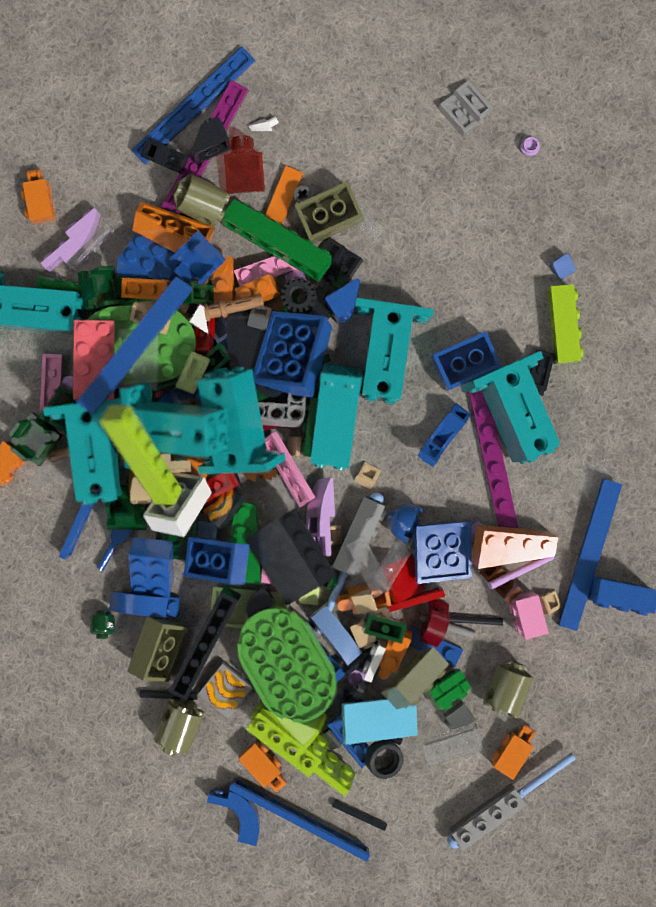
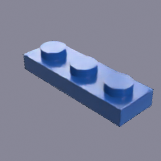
[408,625,463,667]

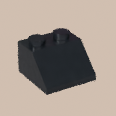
[191,117,232,165]

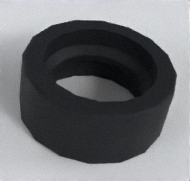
[365,739,404,779]

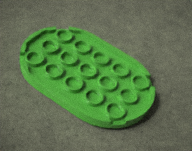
[87,305,196,385]
[237,607,337,723]

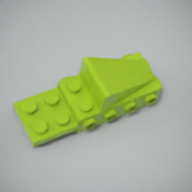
[246,700,356,797]

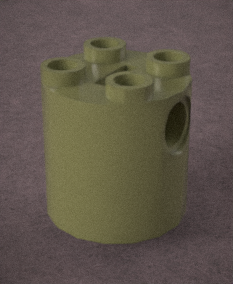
[173,174,230,226]
[483,660,533,719]
[153,697,205,755]

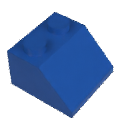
[325,278,360,324]

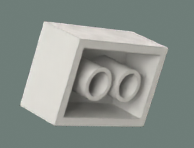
[143,473,212,537]

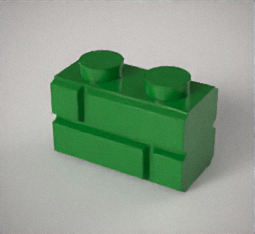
[426,668,471,711]

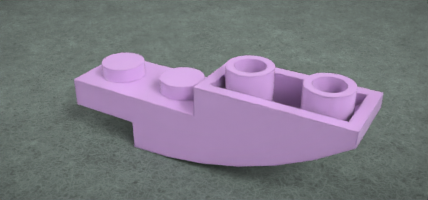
[41,208,100,272]
[306,478,335,556]

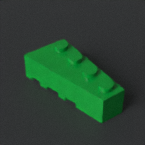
[229,502,262,585]

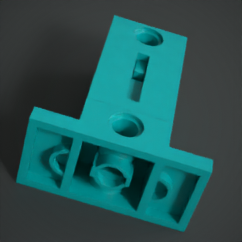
[0,270,86,335]
[354,298,434,405]
[460,351,561,464]
[310,363,362,470]
[197,366,286,474]
[120,382,229,468]
[43,398,122,505]

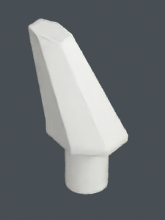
[247,116,279,131]

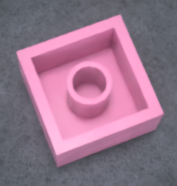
[508,591,549,639]

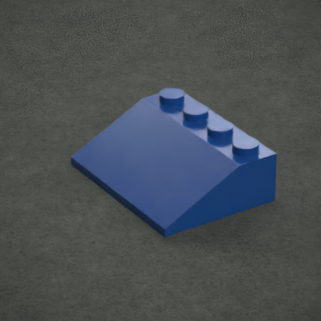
[253,311,333,397]

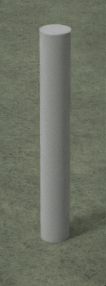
[418,614,475,638]

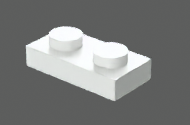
[362,639,386,682]

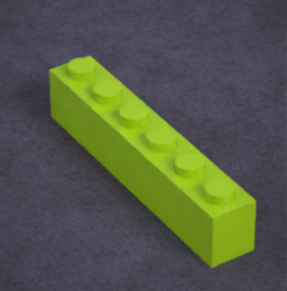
[100,406,182,505]

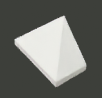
[188,305,208,333]

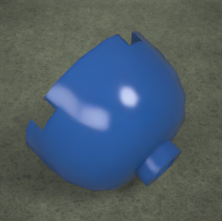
[388,504,423,543]

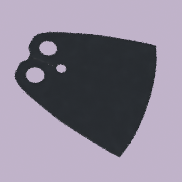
[227,309,282,397]

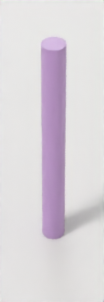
[488,556,554,590]

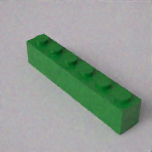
[222,199,331,282]

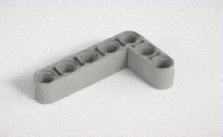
[258,393,307,427]

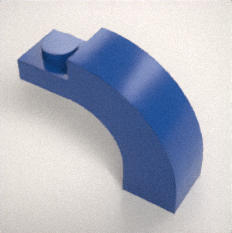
[417,403,471,467]
[109,591,181,617]
[207,788,260,846]

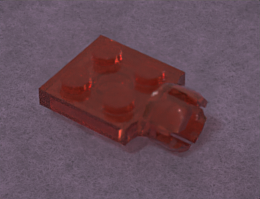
[224,135,265,194]

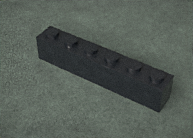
[169,585,242,701]

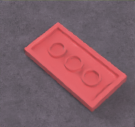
[73,320,115,400]

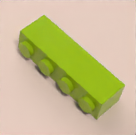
[547,284,583,364]

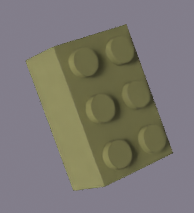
[295,181,365,244]
[127,616,188,682]
[381,647,449,710]

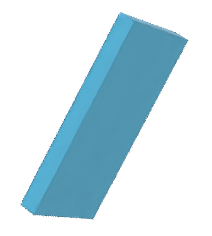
[342,698,418,745]

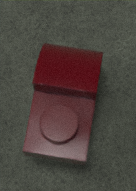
[420,600,451,647]

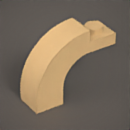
[130,453,191,504]

